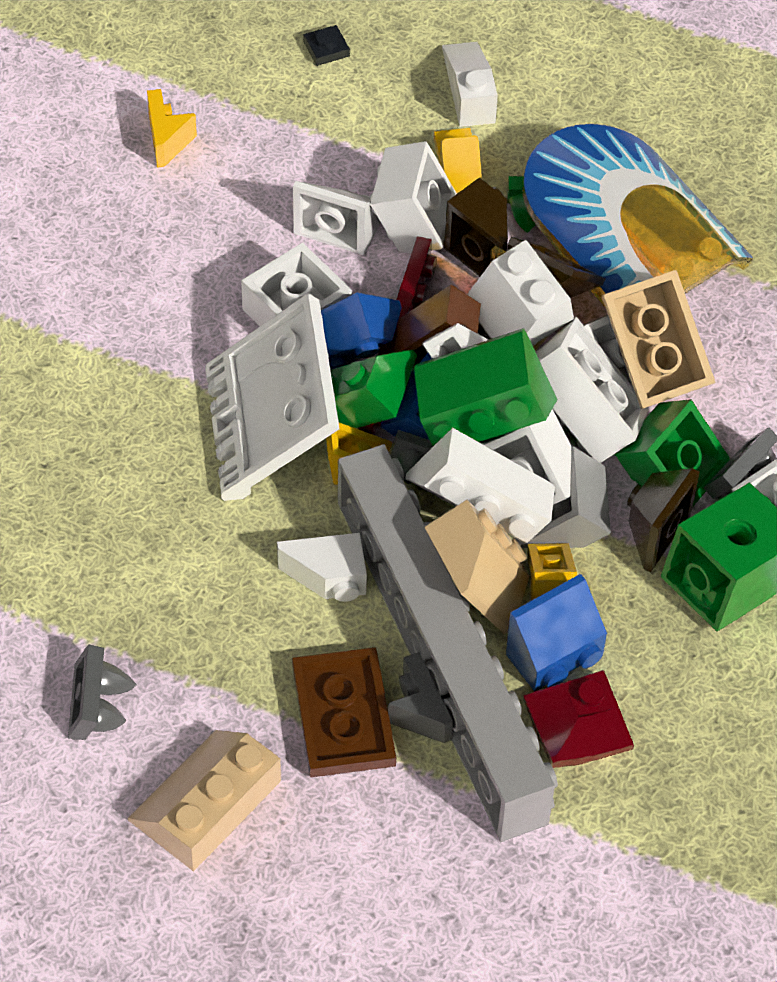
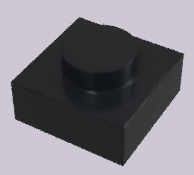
[303,25,350,66]

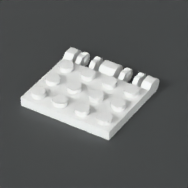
[205,293,339,501]

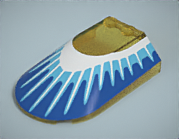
[522,124,753,308]

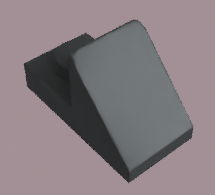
[388,652,453,743]

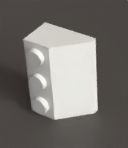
[536,317,649,463]
[406,428,555,543]

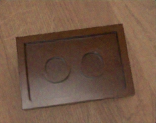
[292,647,397,778]

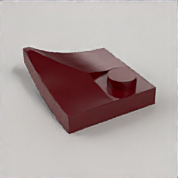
[523,670,634,768]

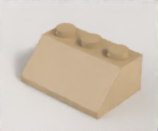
[602,270,716,409]
[425,500,529,634]
[128,730,281,872]

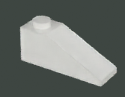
[442,42,498,127]

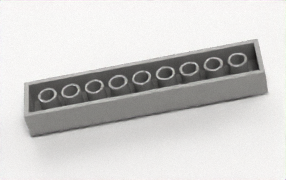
[338,444,558,842]

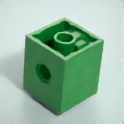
[660,482,777,632]

